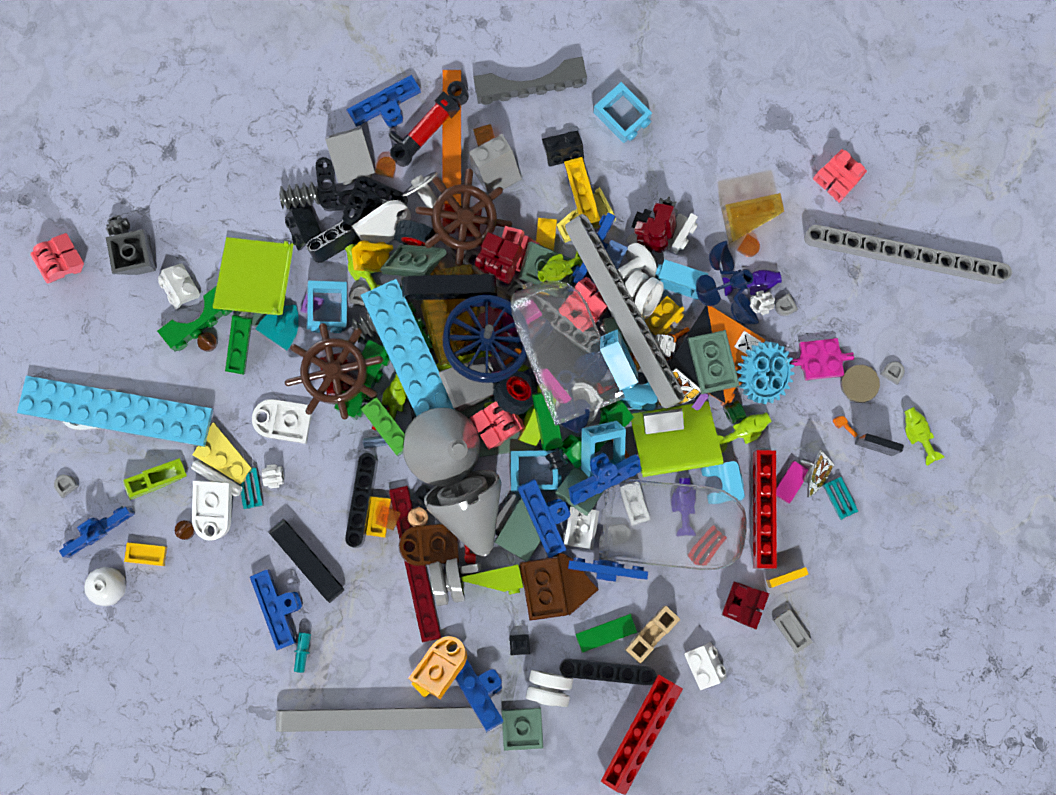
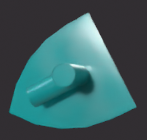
[255,305,299,351]

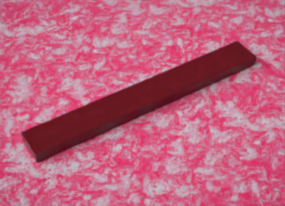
[389,485,441,643]

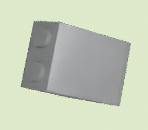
[325,126,375,185]
[469,134,522,194]
[439,357,495,412]

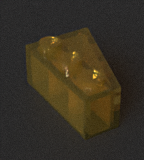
[721,193,784,244]

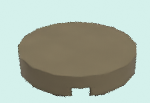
[841,365,880,403]

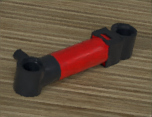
[389,81,469,167]

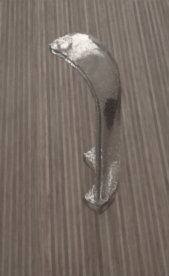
[511,281,625,426]
[599,479,750,570]

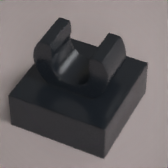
[631,209,655,229]
[410,484,430,511]
[509,634,530,656]

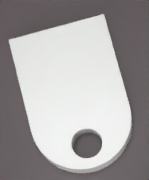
[352,200,411,244]
[252,399,312,444]
[192,480,232,540]

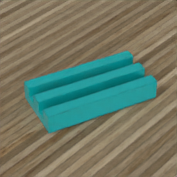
[239,468,264,510]
[823,477,859,520]

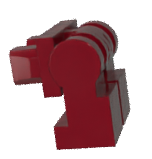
[634,203,677,253]
[475,232,526,284]
[721,581,770,630]

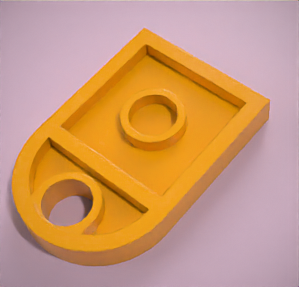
[408,636,467,699]

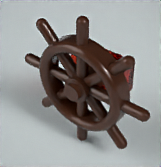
[415,168,513,266]
[284,323,383,420]

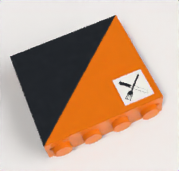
[668,306,765,406]

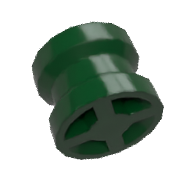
[723,400,746,424]

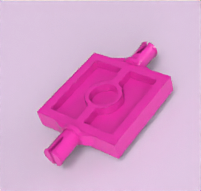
[789,338,854,381]

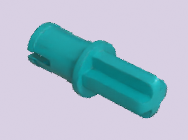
[294,633,312,673]

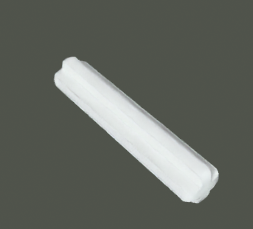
[191,460,242,496]

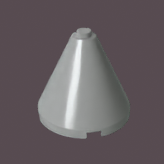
[403,408,480,486]
[424,470,501,556]

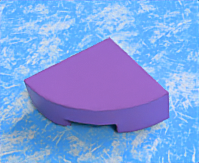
[300,293,325,313]
[692,393,709,411]

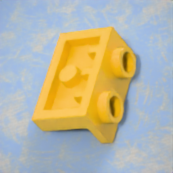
[351,240,393,272]
[644,296,685,335]

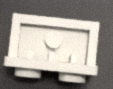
[668,213,698,254]
[158,263,200,309]
[563,506,599,550]
[684,642,727,690]

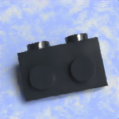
[542,130,584,167]
[285,206,321,251]

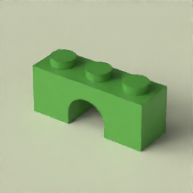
[361,397,405,456]

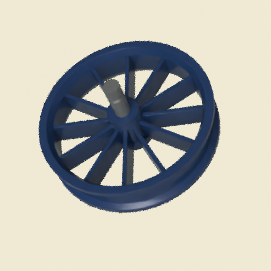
[443,295,531,383]

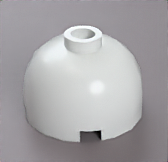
[84,567,126,606]

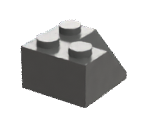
[106,229,156,275]

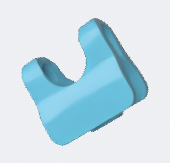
[618,382,658,411]
[701,461,745,506]

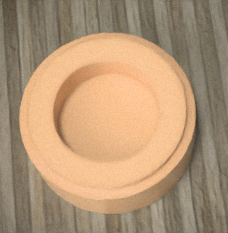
[408,507,428,527]

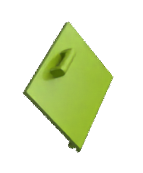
[213,237,294,315]
[631,401,723,477]

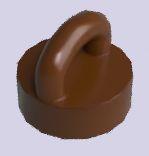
[197,332,218,352]
[174,520,195,540]

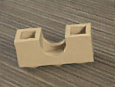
[624,605,680,664]

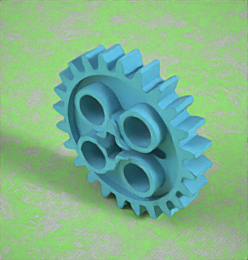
[737,341,795,404]

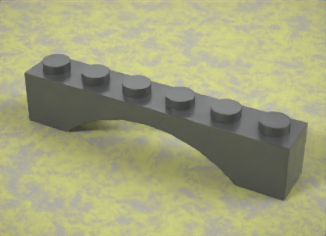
[473,56,587,105]

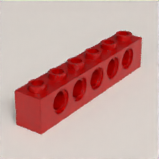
[753,450,777,569]
[600,674,683,795]

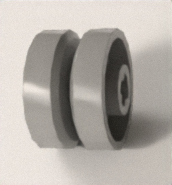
[429,558,465,606]

